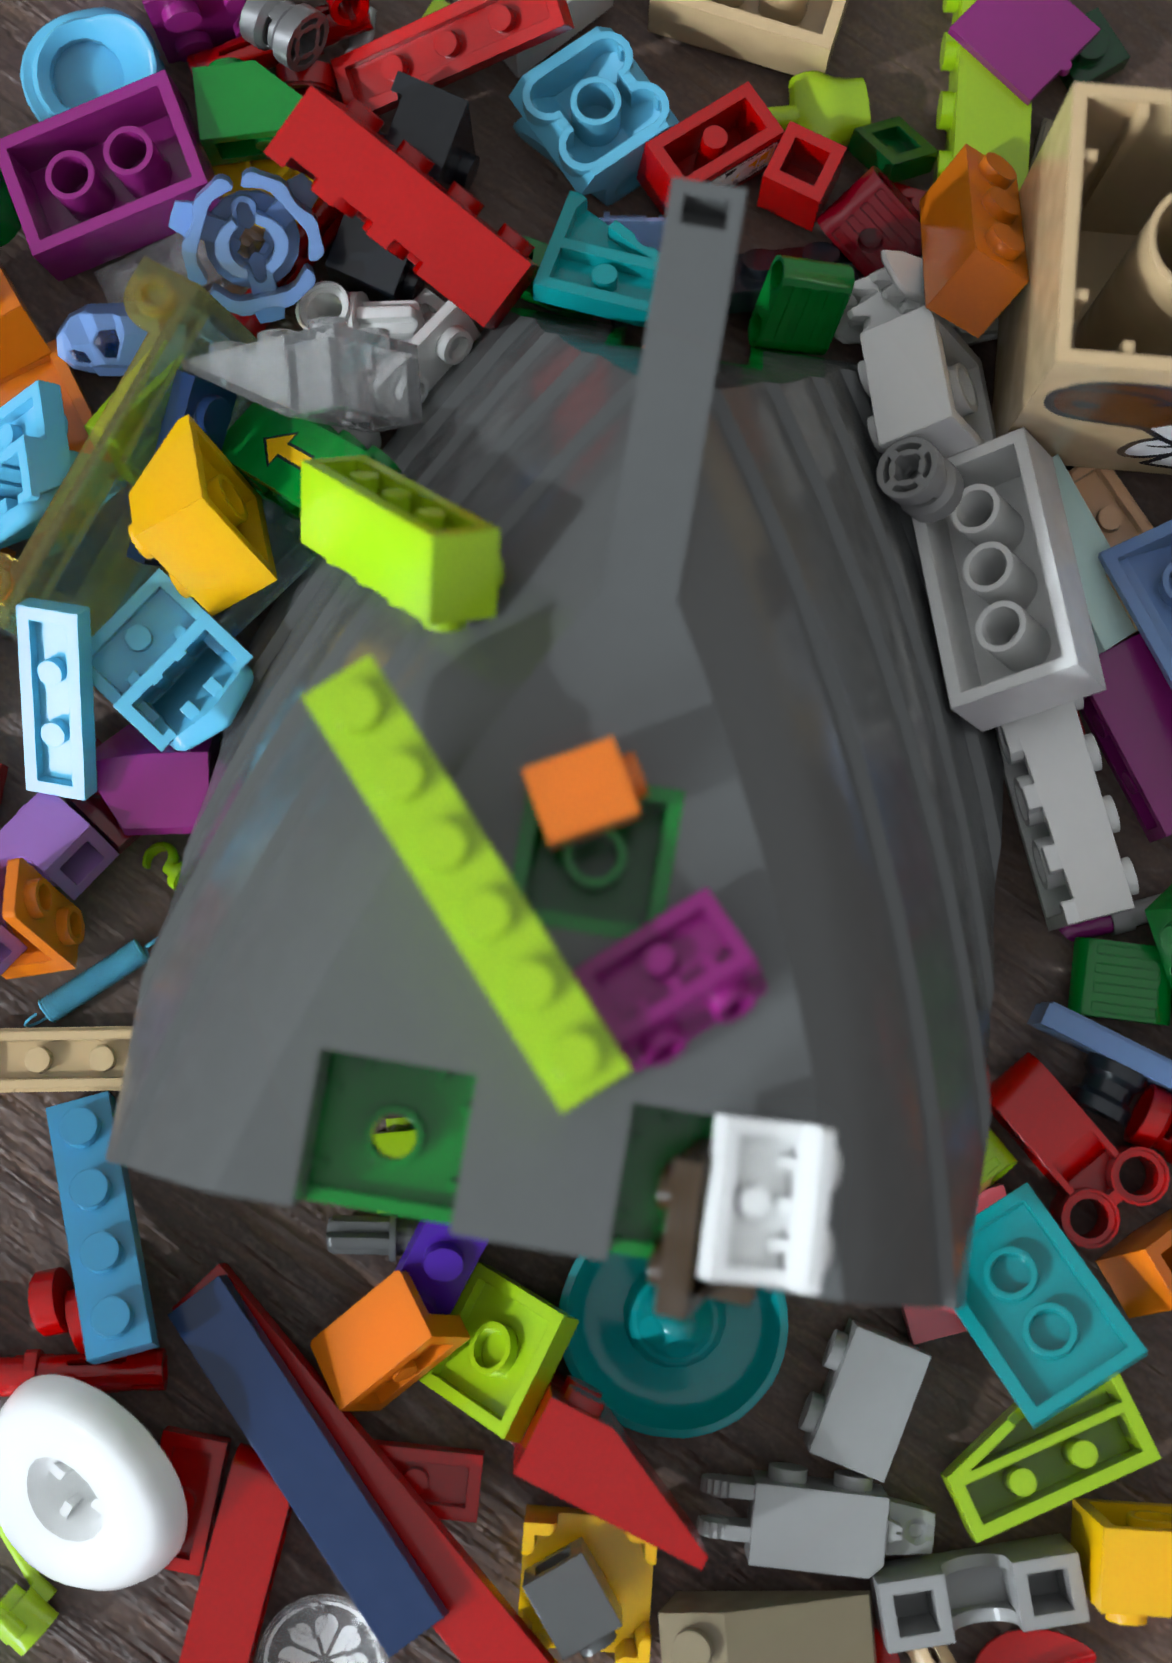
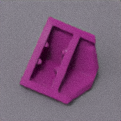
[96,723,220,835]

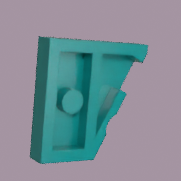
[533,190,659,328]

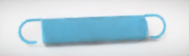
[24,937,157,1027]

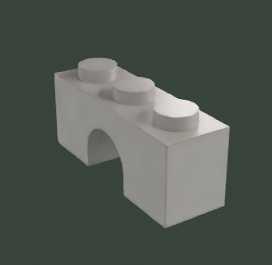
[869,1533,1090,1654]

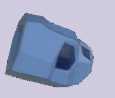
[56,302,162,376]

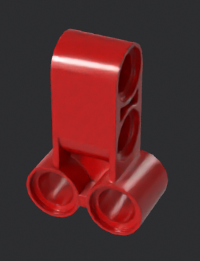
[991,1052,1170,1249]

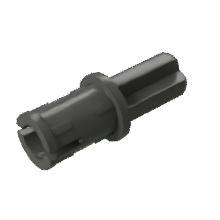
[326,1214,421,1262]

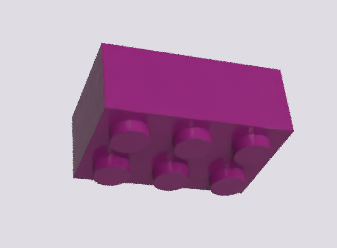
[0,69,223,282]

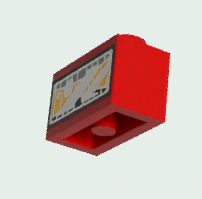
[636,81,784,217]

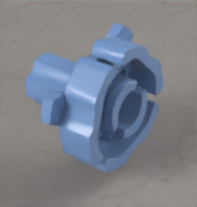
[168,167,324,324]

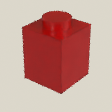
[757,121,847,232]

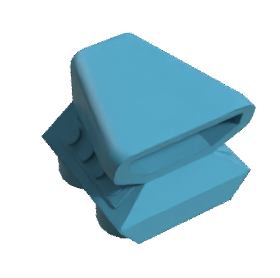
[509,26,679,206]

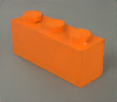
[919,144,1029,339]

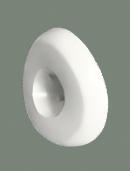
[0,1374,188,1591]

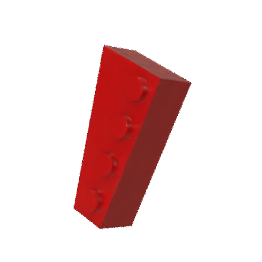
[263,85,540,330]

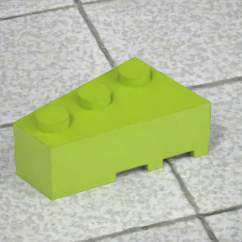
[940,1374,1162,1543]

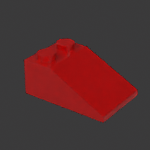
[513,1375,708,1570]

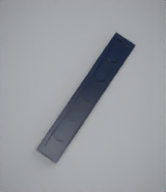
[167,1275,449,1658]

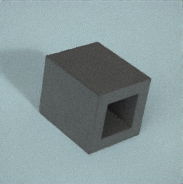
[523,1536,623,1661]

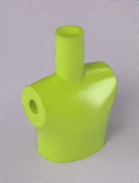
[768,71,871,146]

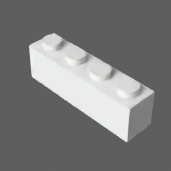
[995,698,1139,931]

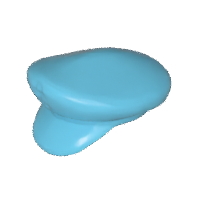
[20,7,165,122]

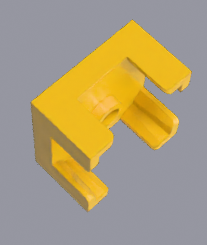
[518,1504,657,1663]

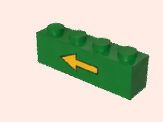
[222,394,402,522]

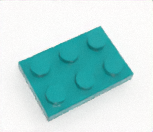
[953,1182,1148,1429]

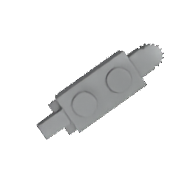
[696,1462,935,1579]

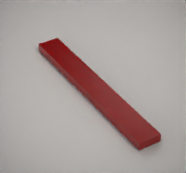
[172,1263,558,1663]

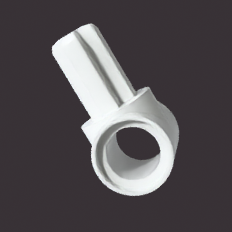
[295,281,424,361]

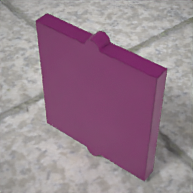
[948,0,1101,106]

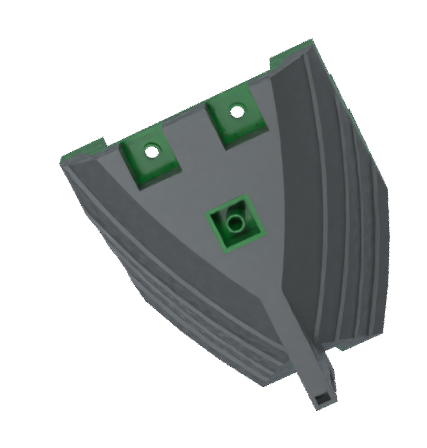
[105,177,1004,1310]

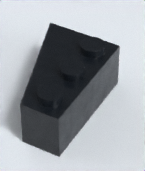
[325,71,480,301]

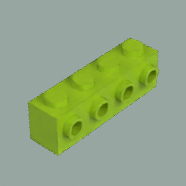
[301,455,504,632]

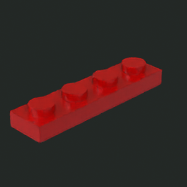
[330,0,574,116]

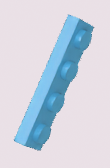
[46,1091,159,1365]

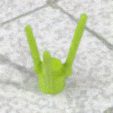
[0,1525,59,1656]

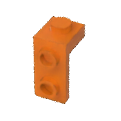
[1,858,85,980]

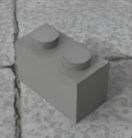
[798,1318,932,1483]

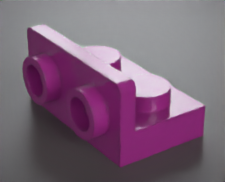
[571,887,768,1073]

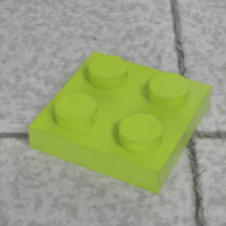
[419,1262,580,1444]

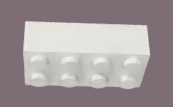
[912,427,1107,732]

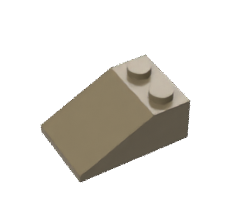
[658,1590,877,1663]

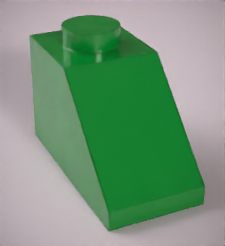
[192,57,303,166]

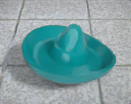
[559,1252,788,1438]

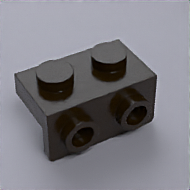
[648,1137,758,1321]

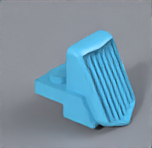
[0,380,123,549]
[91,568,254,752]

